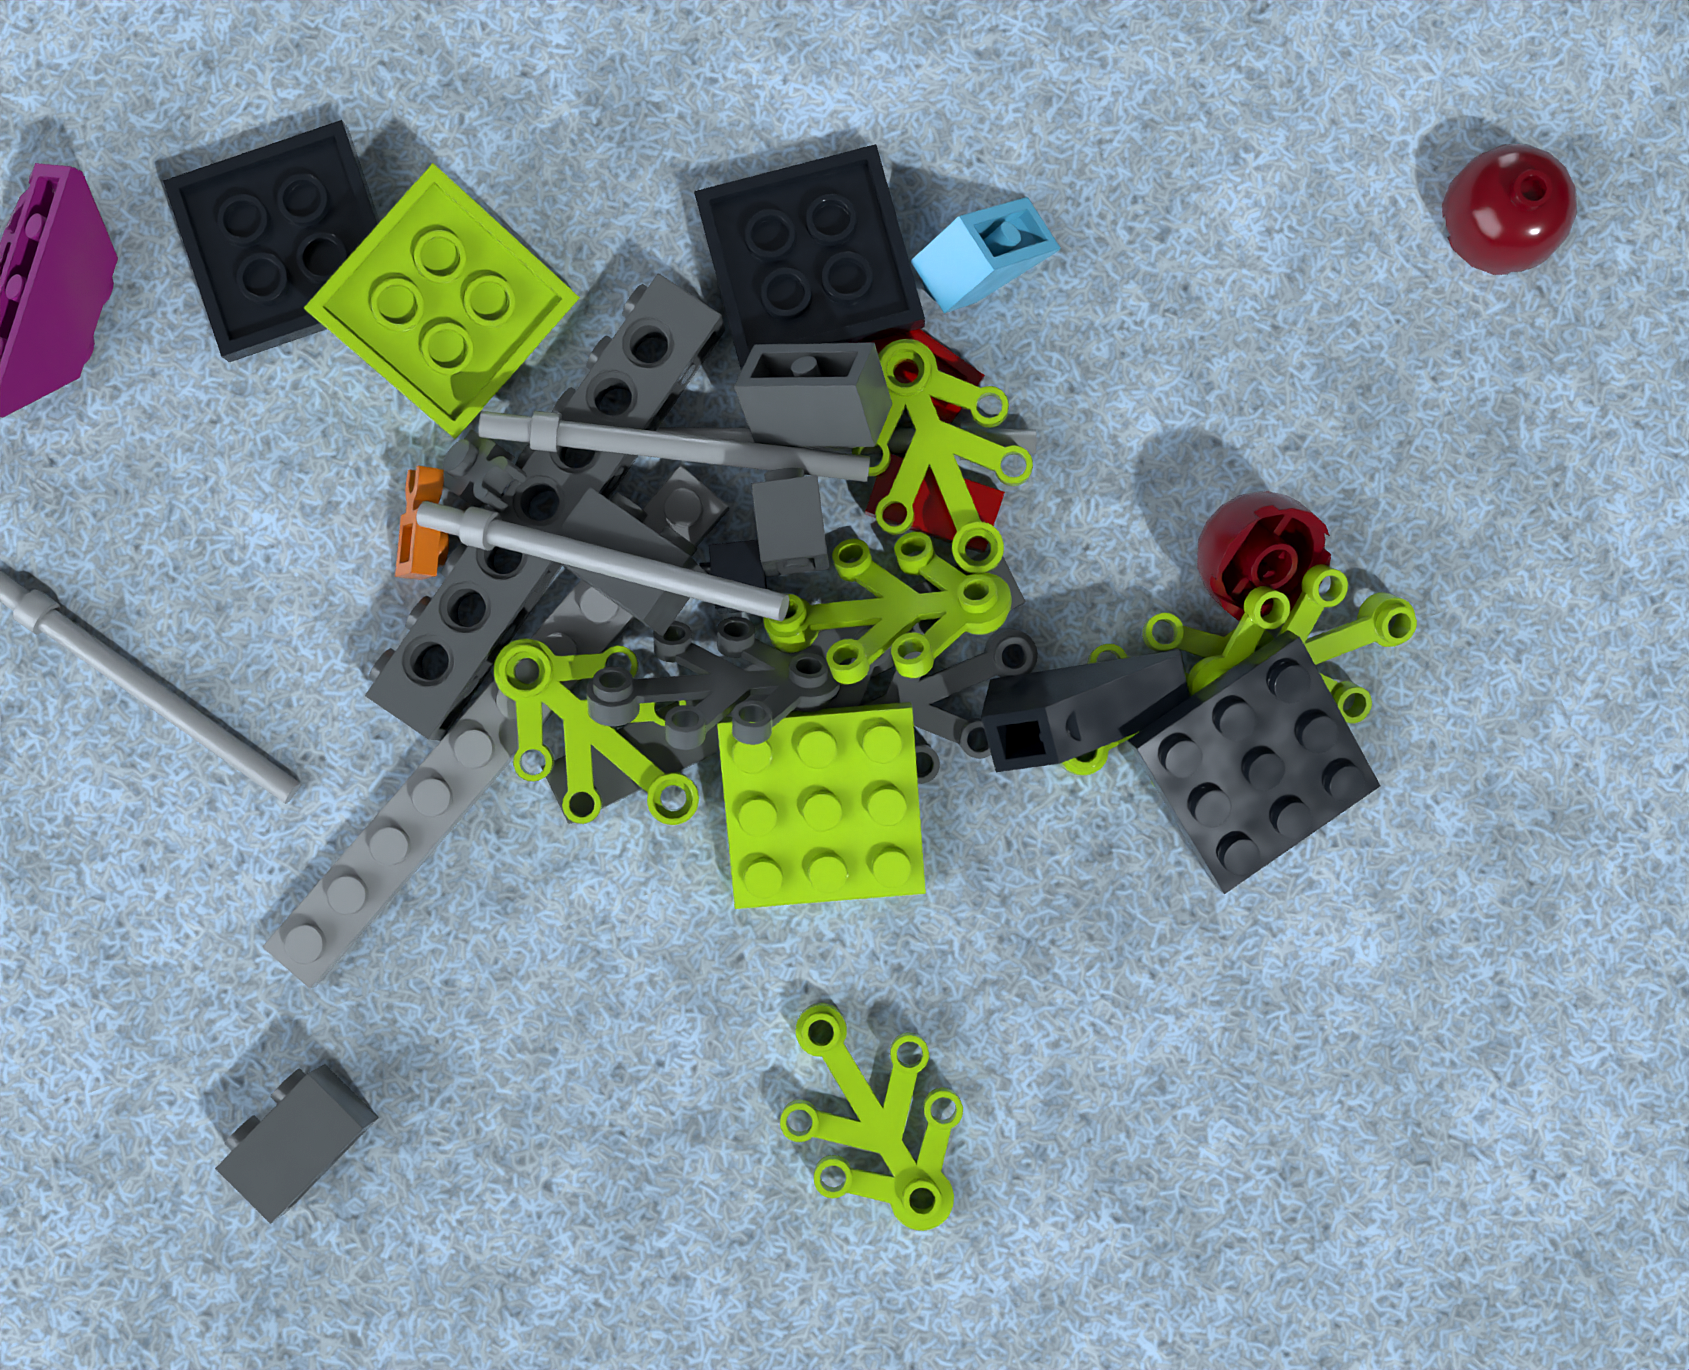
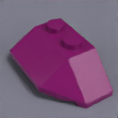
[0,163,118,418]

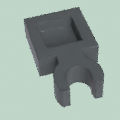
[443,429,527,512]

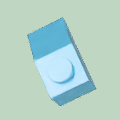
[911,197,1061,314]

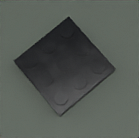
[163,120,380,362]
[694,144,925,371]
[1127,630,1381,894]

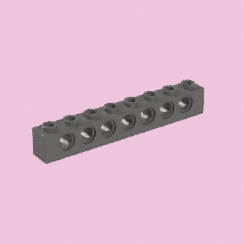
[365,273,725,741]

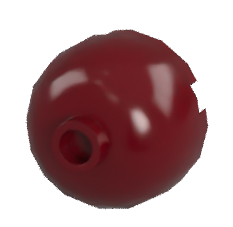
[1442,144,1577,275]
[1197,491,1331,621]

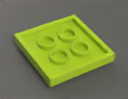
[304,163,580,439]
[717,702,926,909]

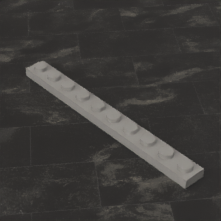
[262,465,729,989]

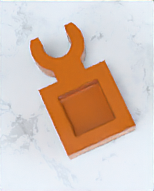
[395,466,449,580]

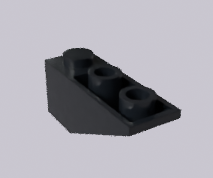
[981,650,1191,772]

